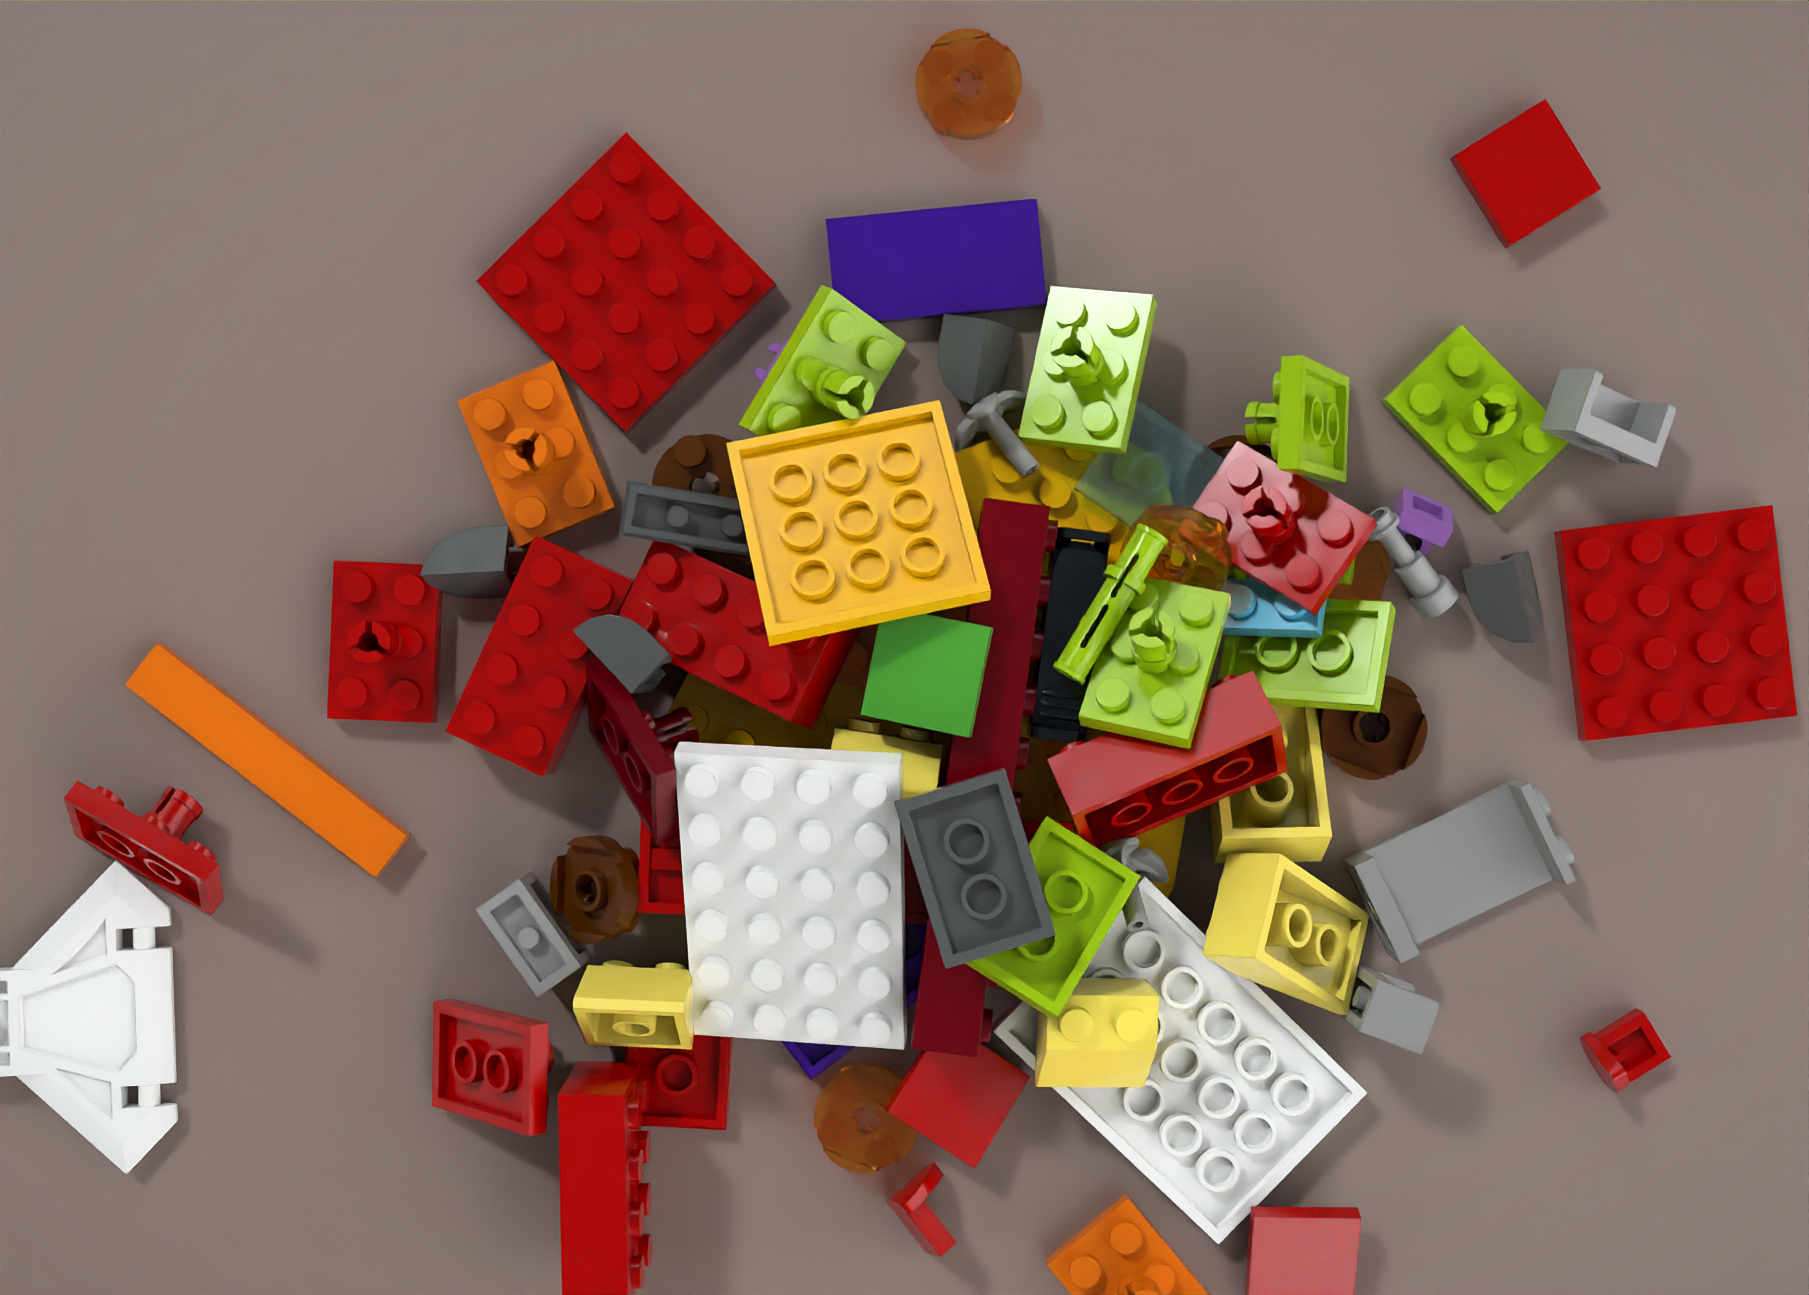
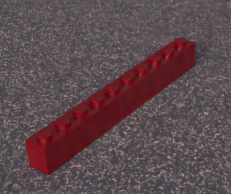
[911,498,1058,1057]

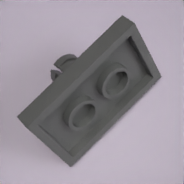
[894,768,1056,969]

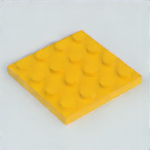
[726,400,991,646]

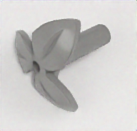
[954,390,1040,478]
[1100,837,1169,931]

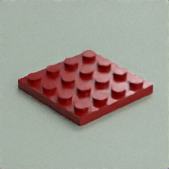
[476,132,776,433]
[1554,505,1797,741]

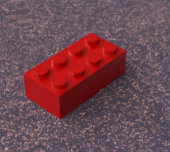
[445,536,634,777]
[617,541,859,729]
[1047,670,1288,851]
[558,1061,652,1295]

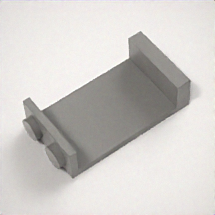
[1343,779,1576,963]

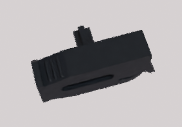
[1026,527,1112,743]

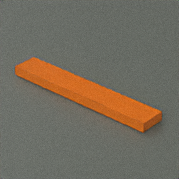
[125,643,411,878]

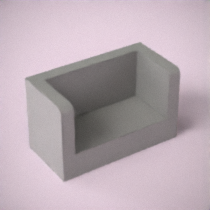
[1540,369,1676,468]
[475,872,591,998]
[1341,964,1440,1055]

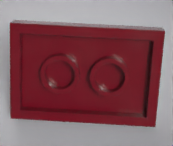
[585,657,700,845]

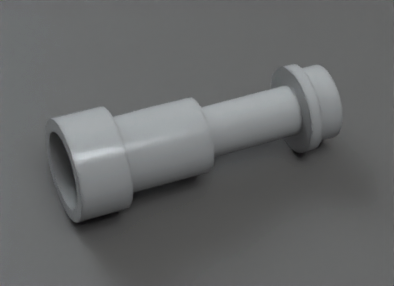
[1368,506,1458,619]

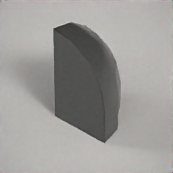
[938,314,1016,405]
[420,525,518,599]
[1462,550,1540,643]
[573,614,673,693]

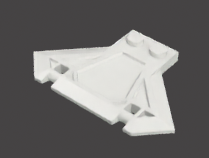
[0,860,178,1174]

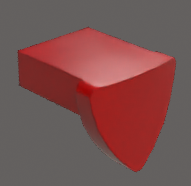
[1580,1008,1672,1093]
[886,1162,957,1257]

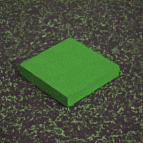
[860,614,993,738]

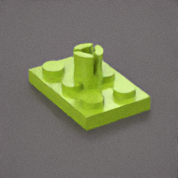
[738,285,906,437]
[1018,286,1157,455]
[1381,325,1568,514]
[1245,355,1350,483]
[1079,576,1231,749]
[1217,599,1396,713]
[965,816,1141,1020]

